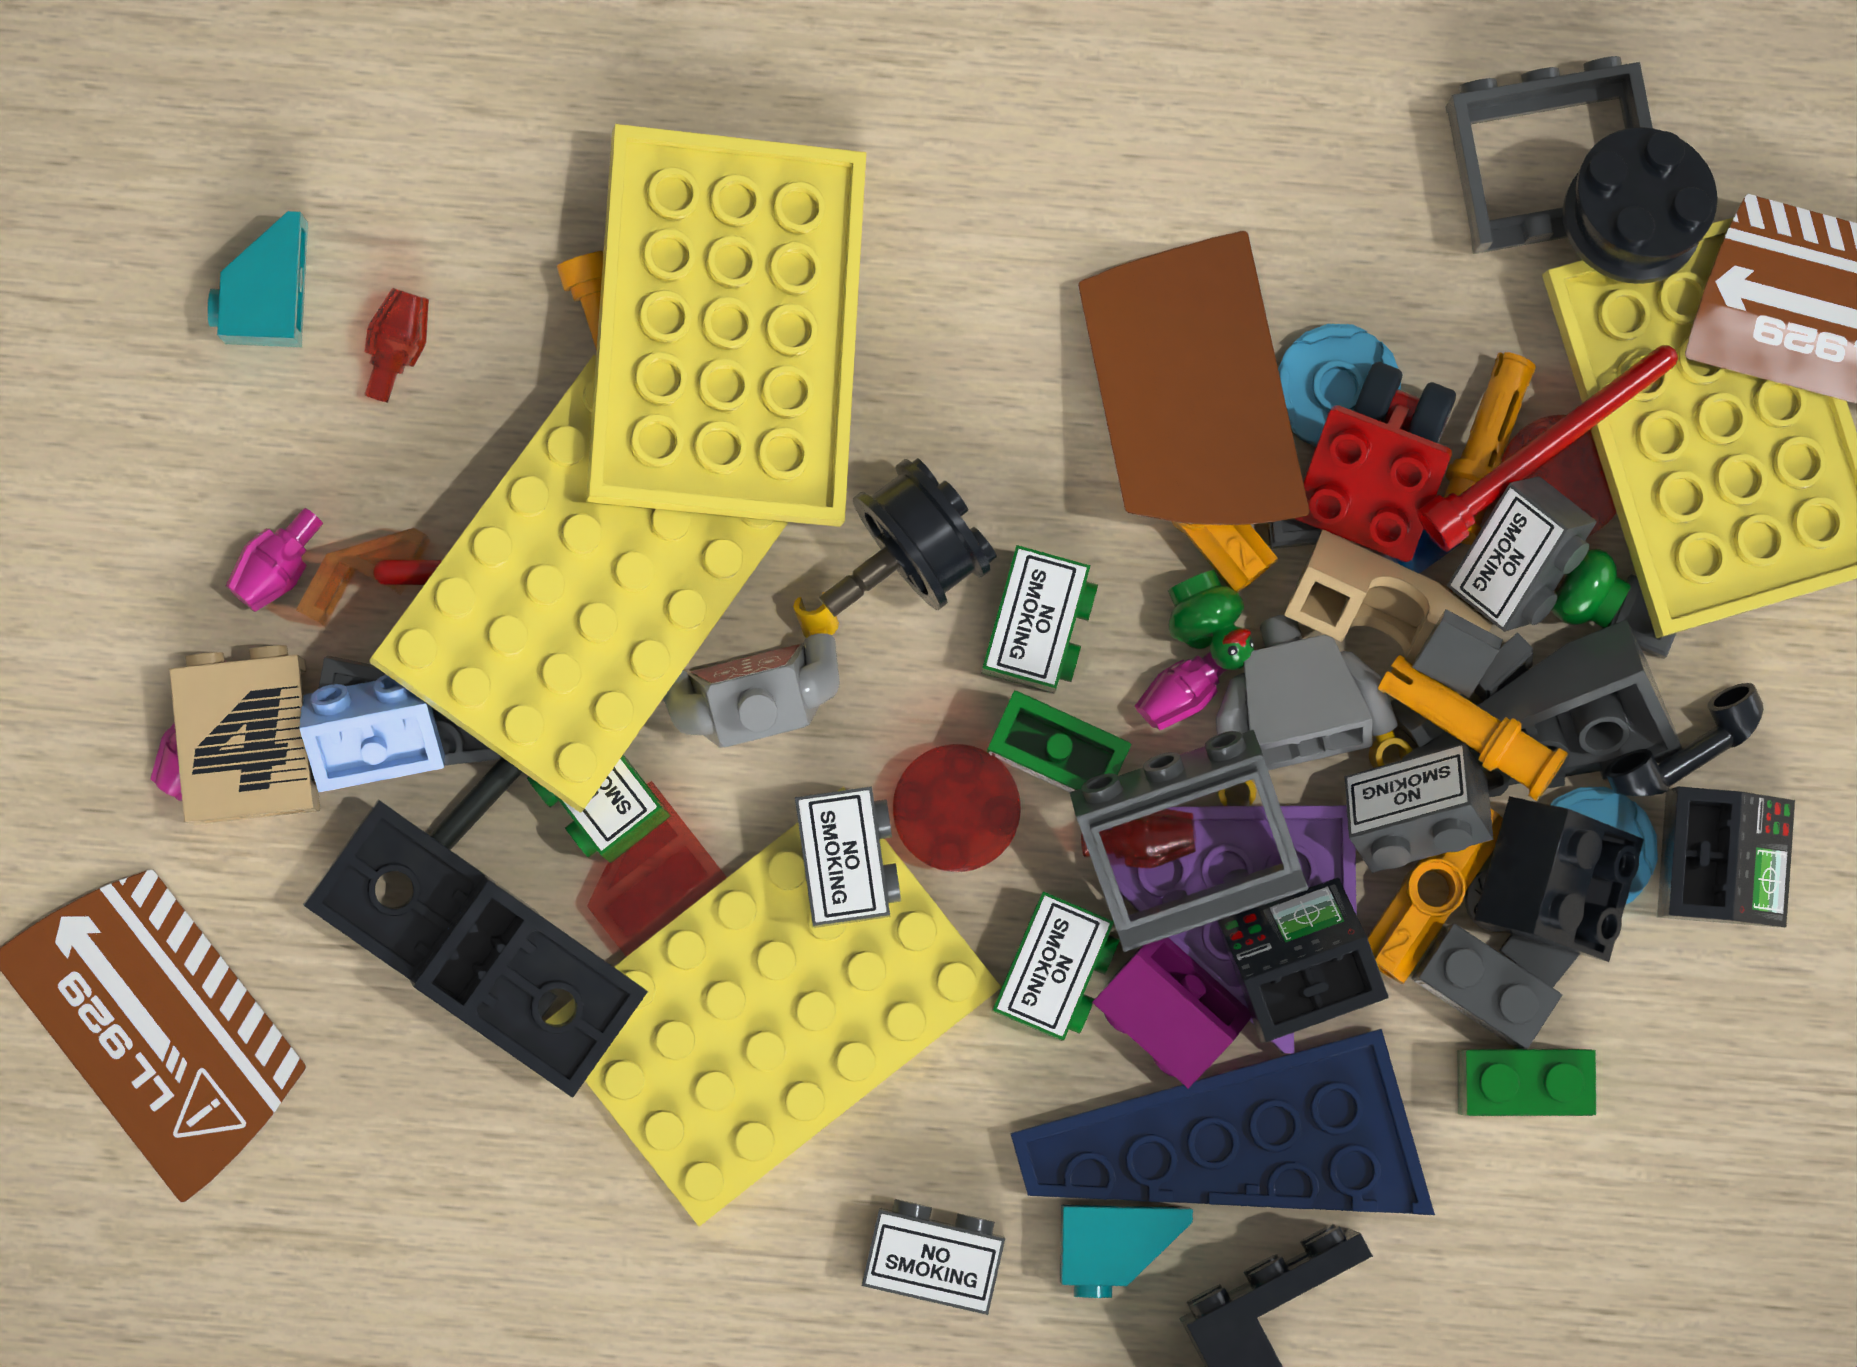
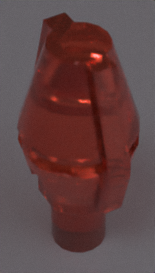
[364,288,429,403]
[1081,809,1196,868]

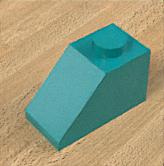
[208,211,308,347]
[1060,1205,1193,1298]

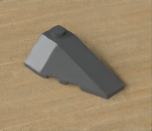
[1402,619,1682,797]

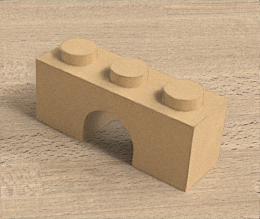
[1284,530,1493,695]

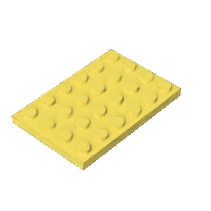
[586,124,867,527]
[1542,217,1857,639]
[369,355,788,813]
[545,786,1002,1227]

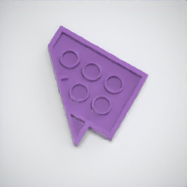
[1099,805,1357,1053]

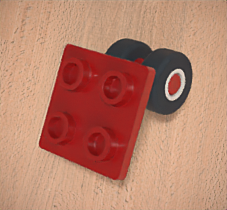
[1295,362,1456,562]

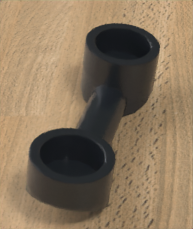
[1605,683,1764,796]

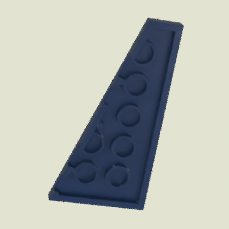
[1010,1029,1435,1215]

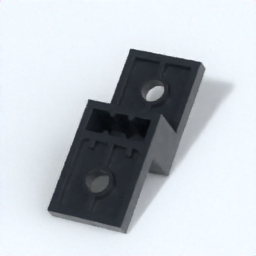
[303,799,648,1098]
[1179,1224,1373,1367]

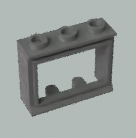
[1445,56,1653,254]
[1069,730,1308,952]

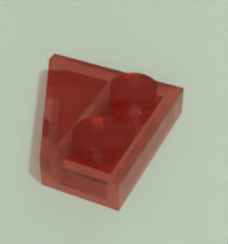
[587,781,727,957]

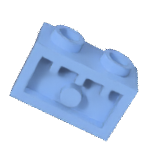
[299,675,445,792]

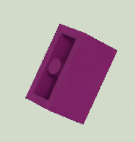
[1092,937,1252,1089]

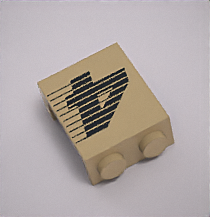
[169,645,320,825]

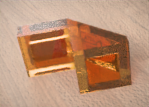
[296,528,431,628]

